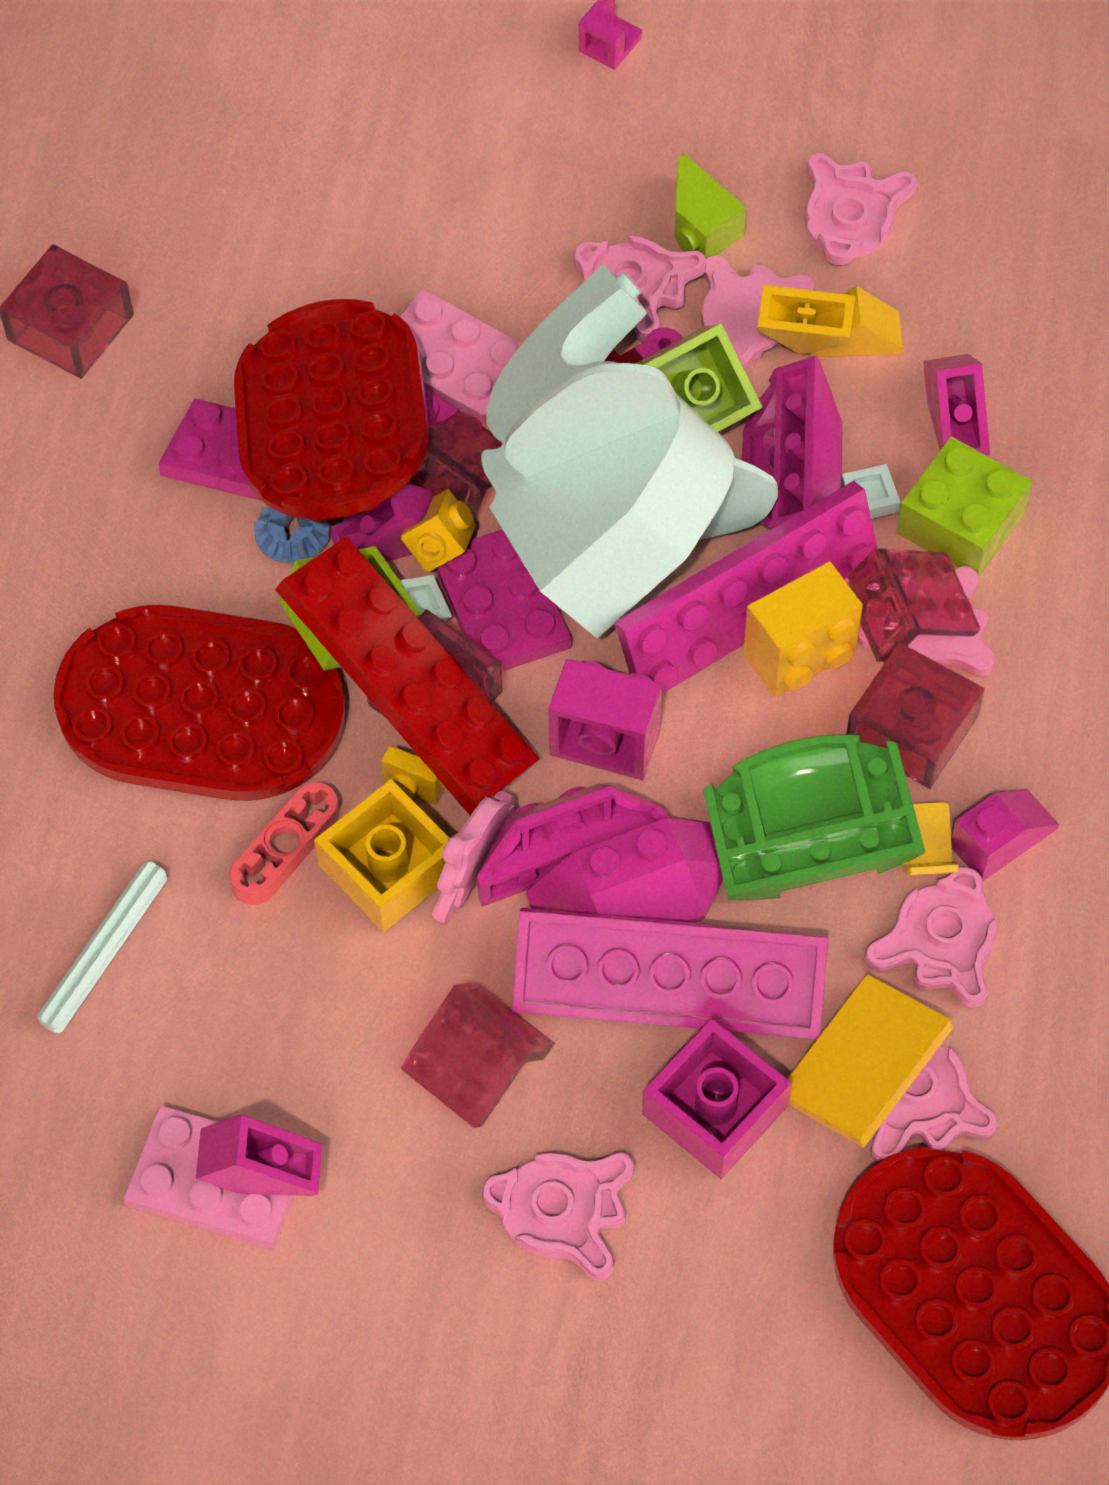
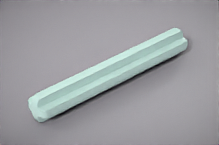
[37,861,167,1034]

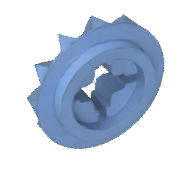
[254,507,330,563]

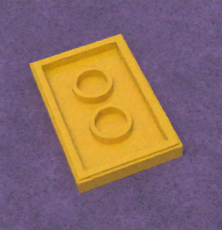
[787,974,953,1148]

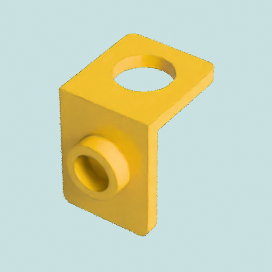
[902,802,959,875]

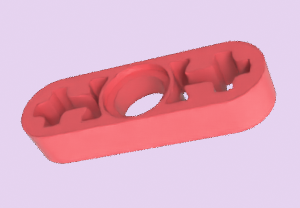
[230,782,339,905]

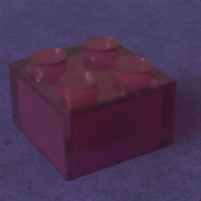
[0,244,134,379]
[846,642,985,789]

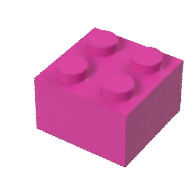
[548,658,662,781]
[642,1018,792,1179]

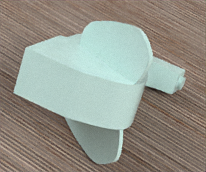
[481,264,778,638]

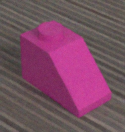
[923,354,991,456]
[330,483,433,562]
[951,789,1059,882]
[196,1114,322,1196]

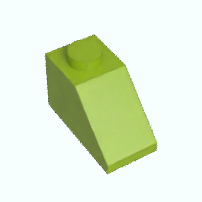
[674,153,746,259]

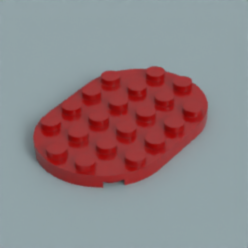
[234,299,429,521]
[53,605,346,801]
[833,1147,1109,1440]

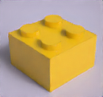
[743,561,863,697]
[314,779,450,933]

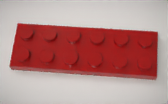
[275,536,539,816]

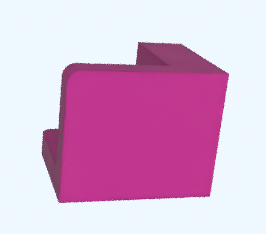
[578,0,642,70]

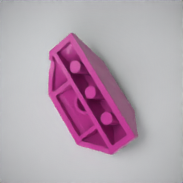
[742,356,843,530]
[477,784,668,907]
[526,818,723,923]

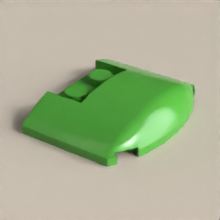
[703,735,925,900]

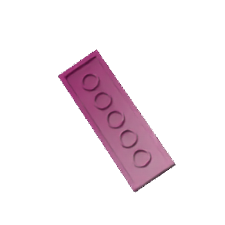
[614,481,881,694]
[512,908,829,1039]

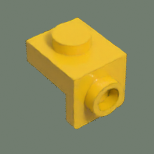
[401,489,476,572]
[381,745,447,806]

